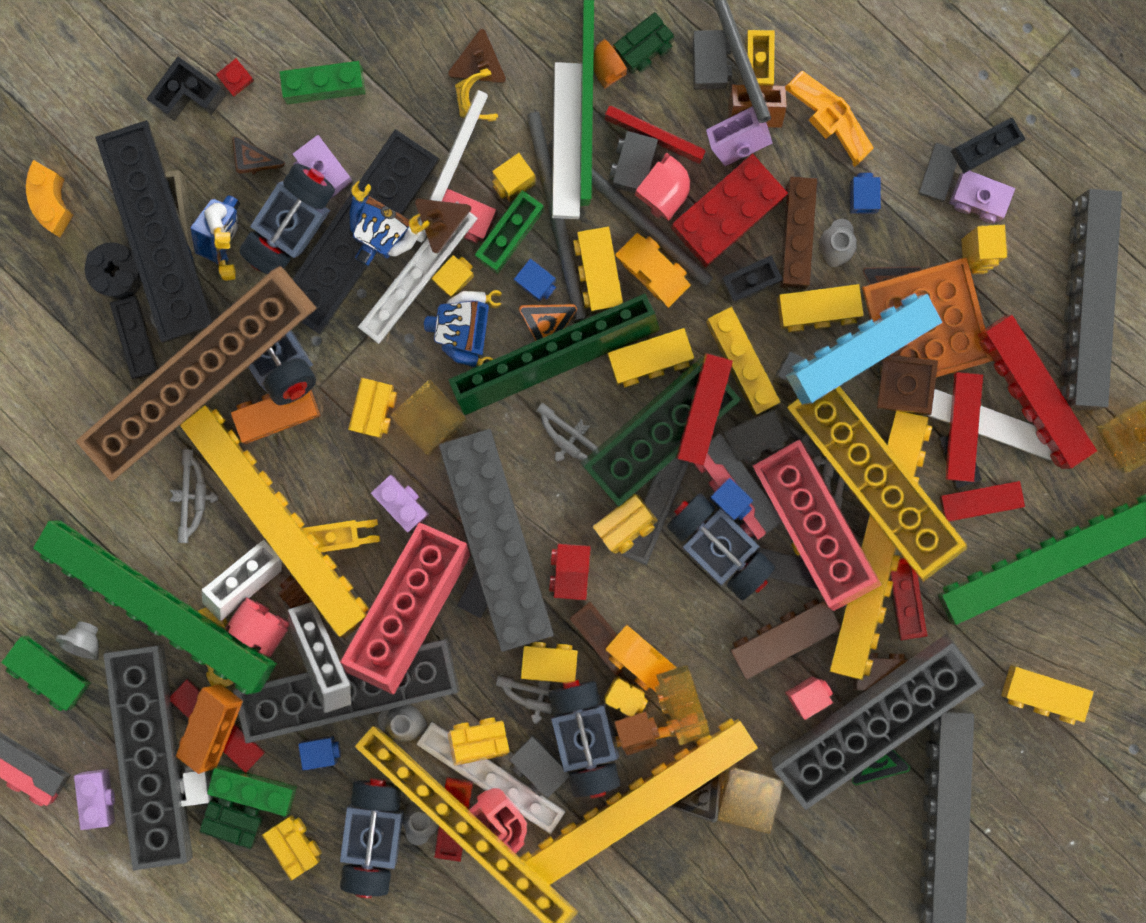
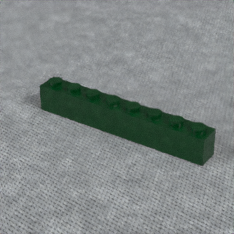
[448,293,660,416]

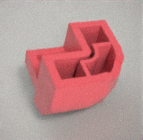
[635,153,690,221]
[469,788,527,854]

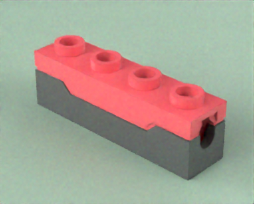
[694,434,782,540]
[0,732,70,806]

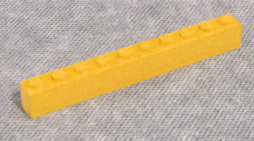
[180,405,369,638]
[830,411,932,681]
[519,718,758,885]
[355,726,578,923]

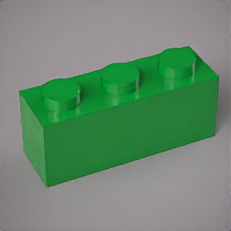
[279,61,366,105]
[475,190,544,275]
[1,635,91,711]
[207,765,297,816]

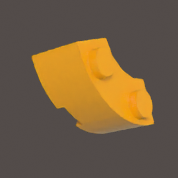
[26,160,74,237]
[615,233,691,308]
[605,625,677,693]

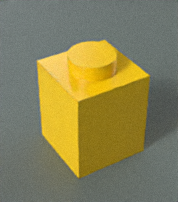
[431,255,474,298]

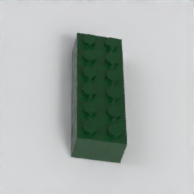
[580,357,741,507]

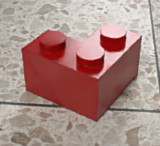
[549,544,591,600]

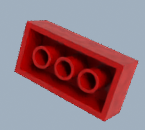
[671,154,788,268]

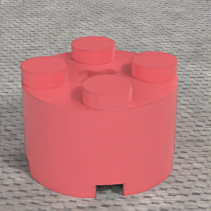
[225,597,289,657]

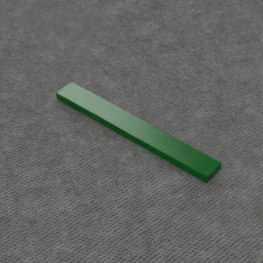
[580,0,594,206]

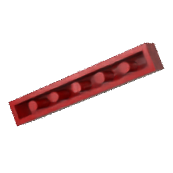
[977,315,1097,469]

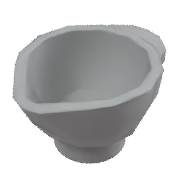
[819,219,857,267]
[56,621,99,660]
[378,704,427,742]
[403,802,439,845]

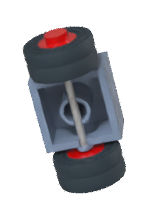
[239,163,335,274]
[228,300,316,405]
[667,493,775,601]
[549,680,620,798]
[340,778,404,898]

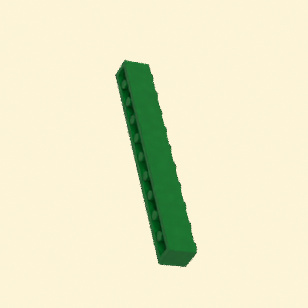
[938,493,1146,625]
[33,520,277,694]

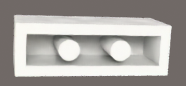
[202,540,282,621]

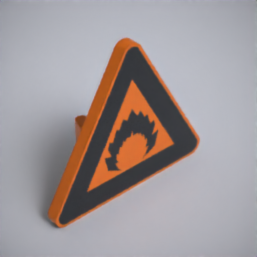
[519,304,577,341]

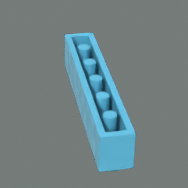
[786,293,942,404]

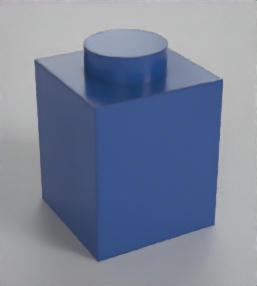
[850,173,881,213]
[514,258,557,302]
[709,478,753,520]
[298,736,341,770]

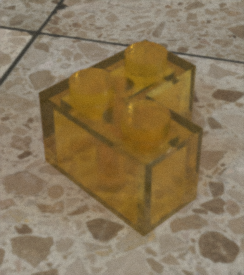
[655,665,710,745]

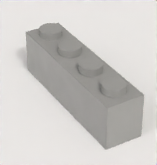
[288,602,351,713]

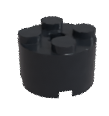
[85,242,142,300]

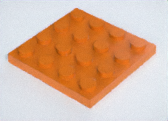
[862,257,993,377]

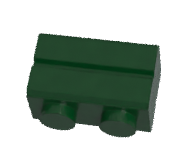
[613,12,675,74]
[200,798,265,849]

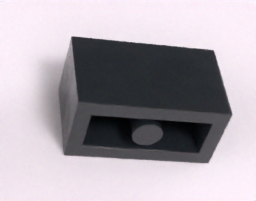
[720,255,783,306]

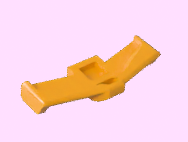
[785,71,874,167]

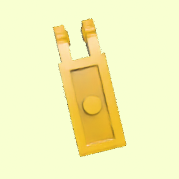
[302,519,381,552]

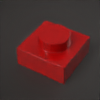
[216,58,254,97]

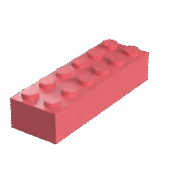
[753,439,882,611]
[340,522,471,695]

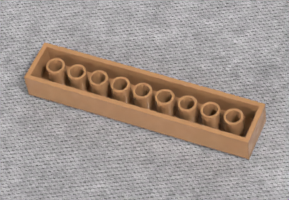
[76,266,317,482]

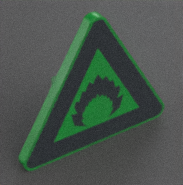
[852,749,910,786]

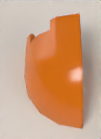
[593,39,627,89]

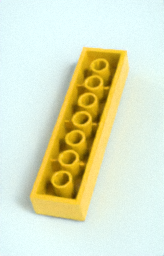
[787,386,967,582]

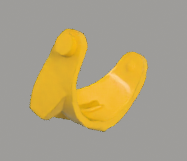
[455,69,498,122]

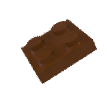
[877,355,938,415]

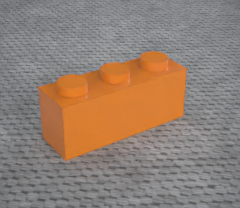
[231,390,321,444]
[176,684,243,774]

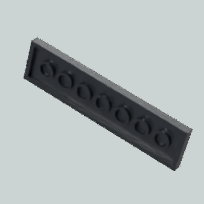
[95,120,213,343]
[292,129,440,335]

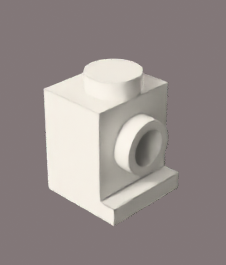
[180,766,213,807]

